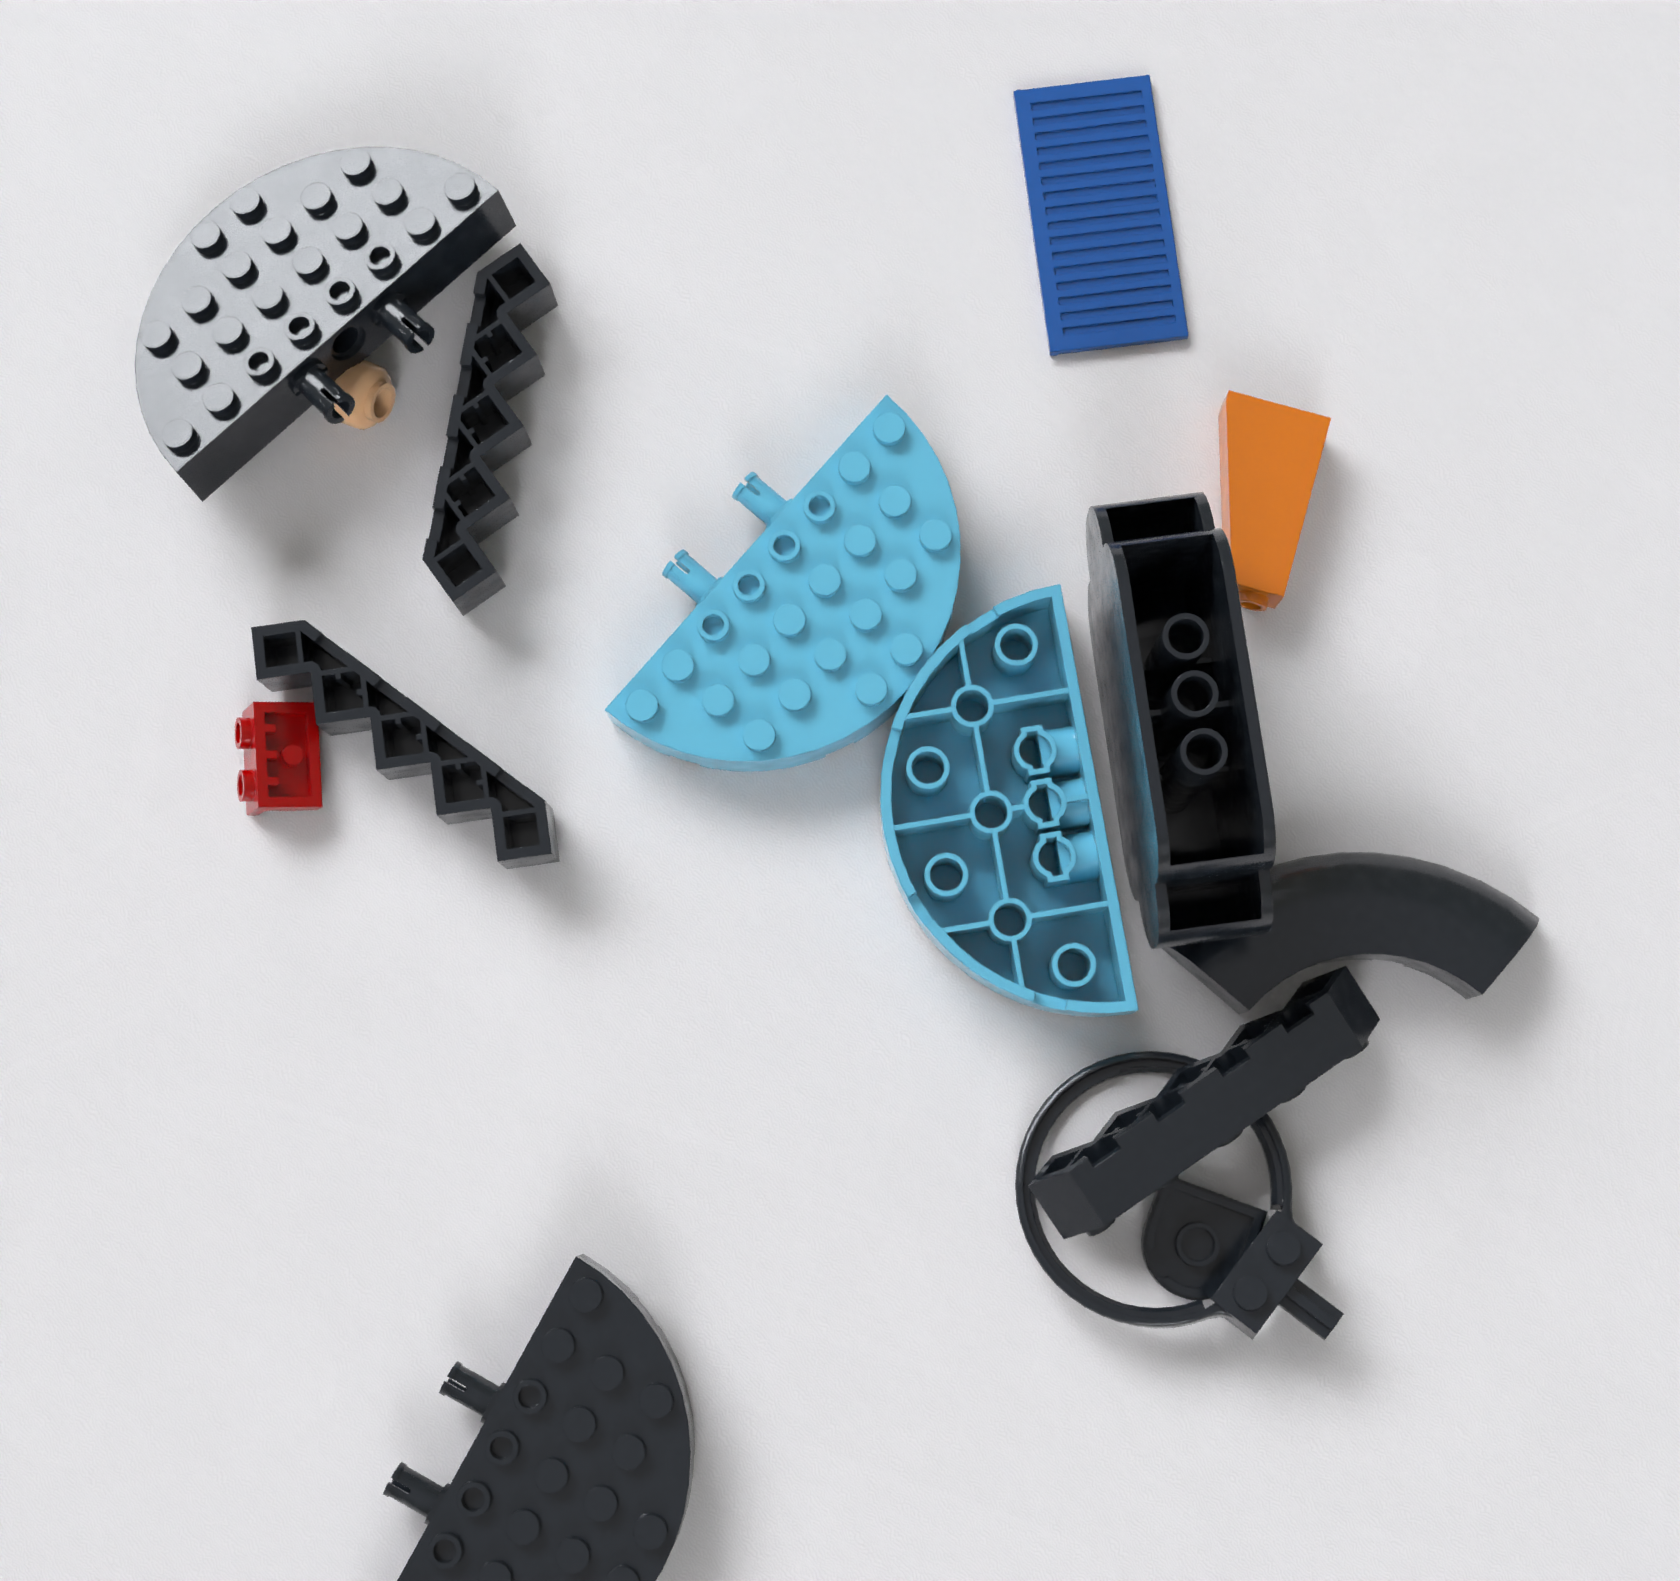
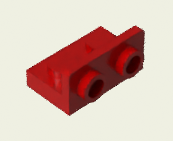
[235,702,323,816]

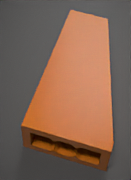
[1218,390,1331,611]

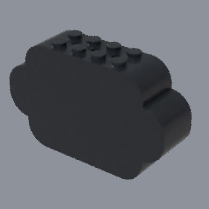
[1086,492,1276,949]

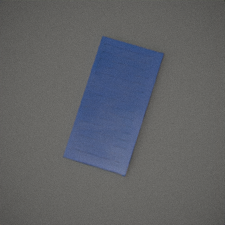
[1013,75,1189,356]

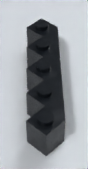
[422,243,558,616]
[251,620,560,869]
[1028,966,1380,1239]

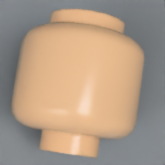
[334,360,396,430]

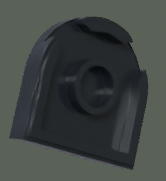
[1141,1178,1268,1300]

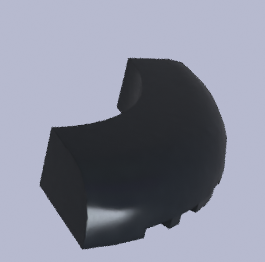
[1162,852,1540,1014]

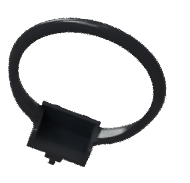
[1015,1051,1344,1340]

